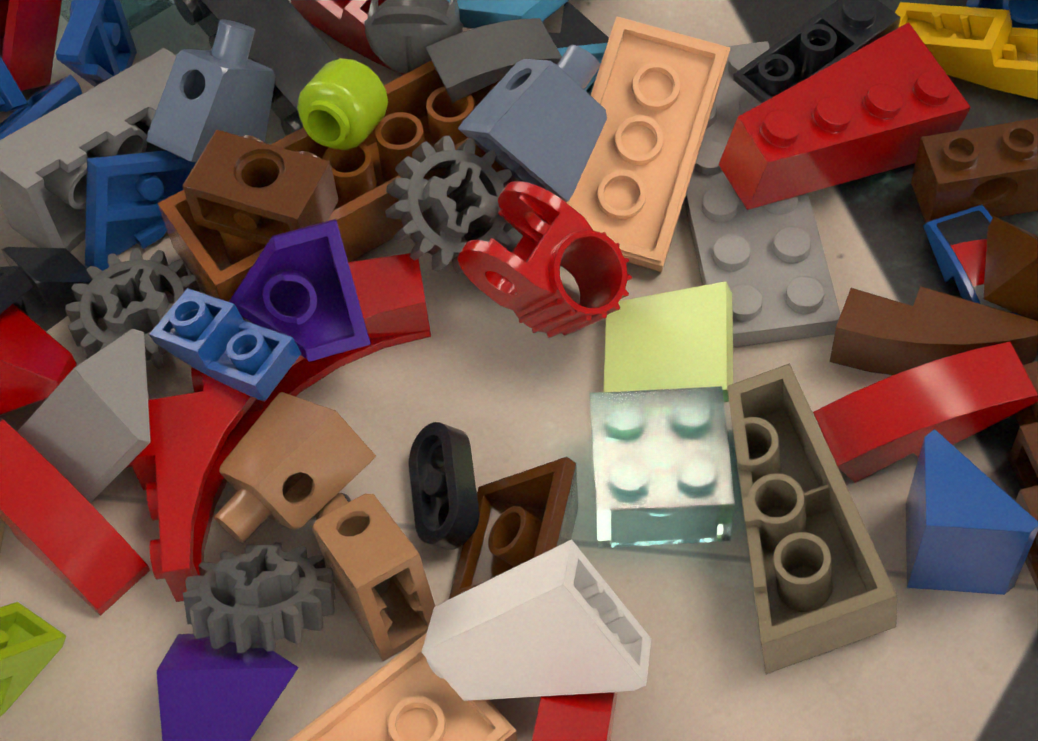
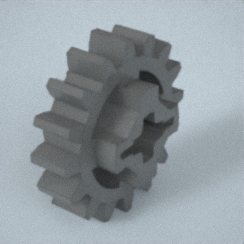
[385,136,514,274]
[65,248,200,370]
[183,542,336,653]

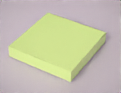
[603,281,733,420]

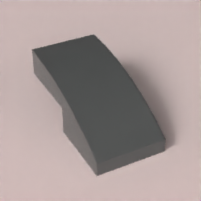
[426,18,562,103]

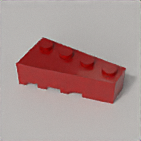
[718,22,971,210]

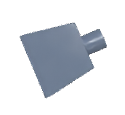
[146,19,276,162]
[458,45,607,202]

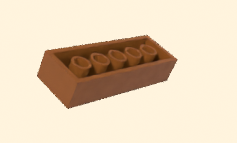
[158,61,505,320]

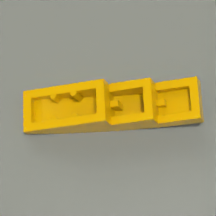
[895,2,1038,99]

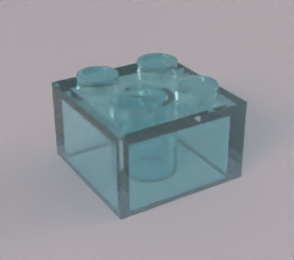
[589,386,735,548]

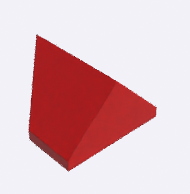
[0,304,77,414]

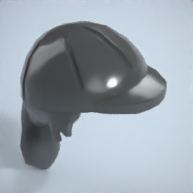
[364,0,463,74]

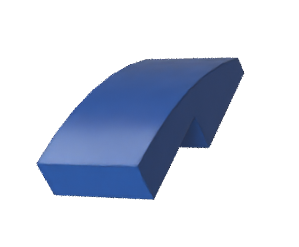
[149,288,301,402]

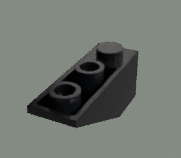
[733,0,901,103]

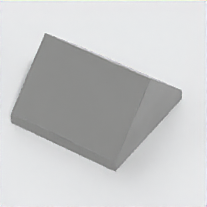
[18,329,150,503]

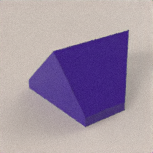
[229,219,371,362]
[156,634,299,741]

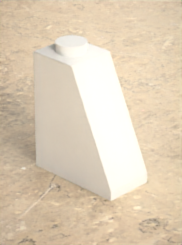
[422,539,652,701]

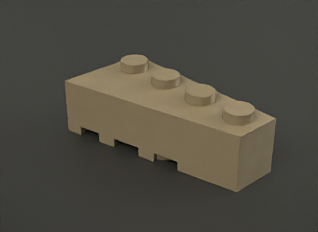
[727,363,897,674]

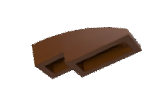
[830,286,1038,375]

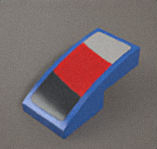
[923,205,1021,316]

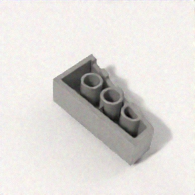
[0,48,176,252]

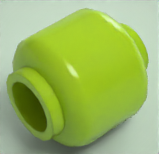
[297,58,388,150]

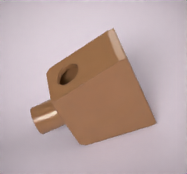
[214,392,376,544]
[312,493,435,661]

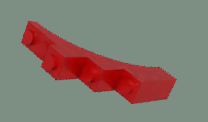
[125,253,431,602]

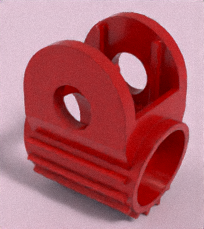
[458,181,632,338]

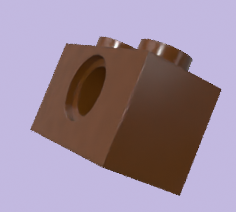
[911,118,1038,223]
[182,129,339,245]

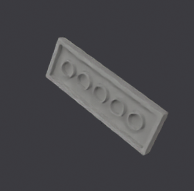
[684,41,841,348]

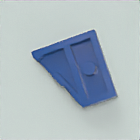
[55,0,137,87]
[85,150,196,271]

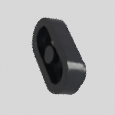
[408,422,480,550]

